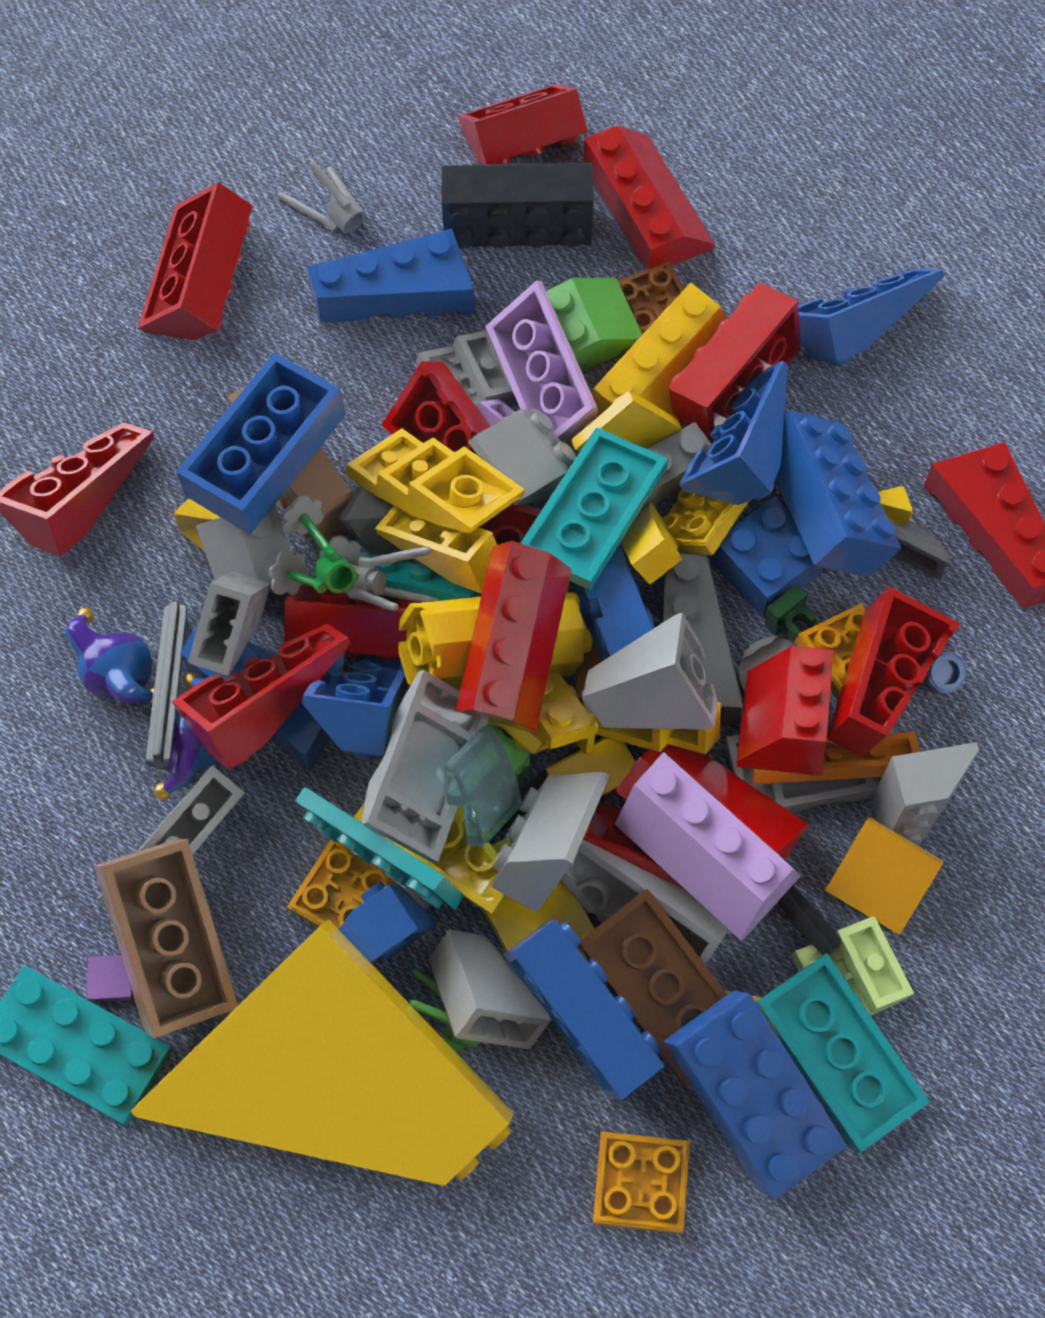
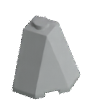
[582,612,718,730]

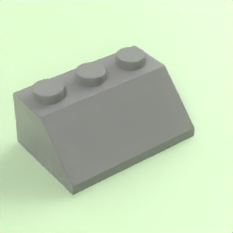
[872,742,979,845]
[491,772,610,913]

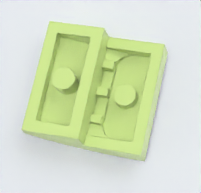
[791,916,914,1016]

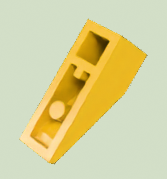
[375,506,497,594]

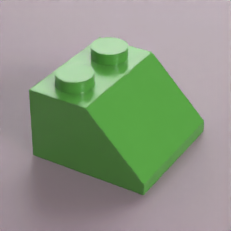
[546,277,643,373]

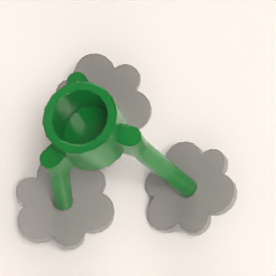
[269,496,361,595]

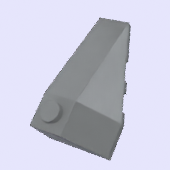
[561,840,729,964]

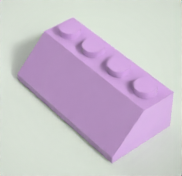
[485,280,598,447]
[615,752,801,941]

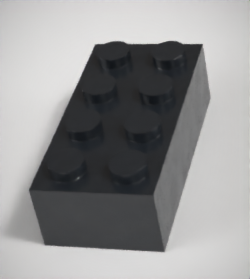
[441,163,594,249]

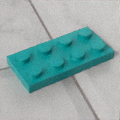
[520,427,668,590]
[295,787,464,910]
[756,953,930,1154]
[0,965,173,1127]

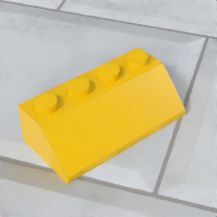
[592,282,728,420]

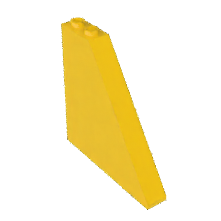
[131,919,514,1186]

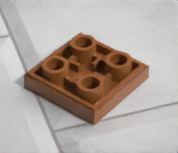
[618,261,684,334]

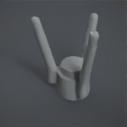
[277,161,365,234]
[345,546,438,611]

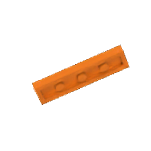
[750,732,920,785]

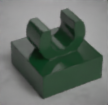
[765,584,815,640]

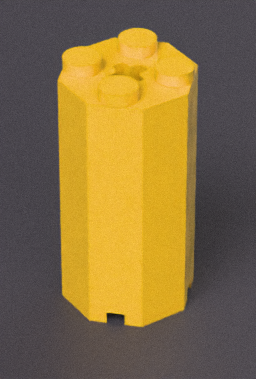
[399,592,592,690]

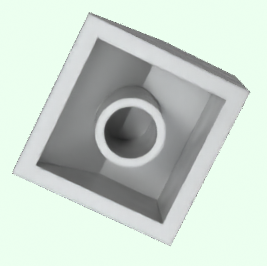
[468,409,576,505]
[196,505,291,587]

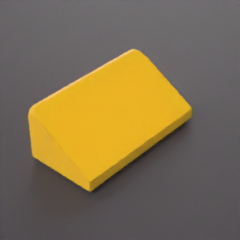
[545,737,636,796]

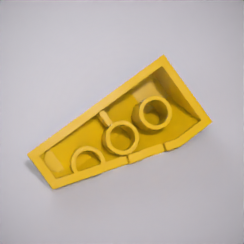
[353,802,506,916]

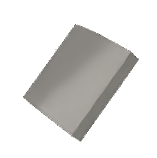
[415,330,515,407]

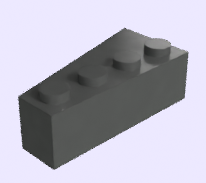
[661,553,743,726]

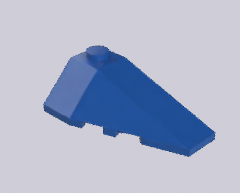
[798,268,944,366]
[679,361,788,505]
[302,655,407,759]
[339,882,438,963]

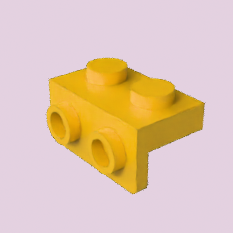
[536,671,598,754]

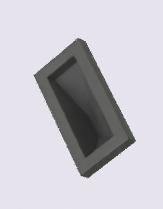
[339,487,396,555]
[892,522,951,579]

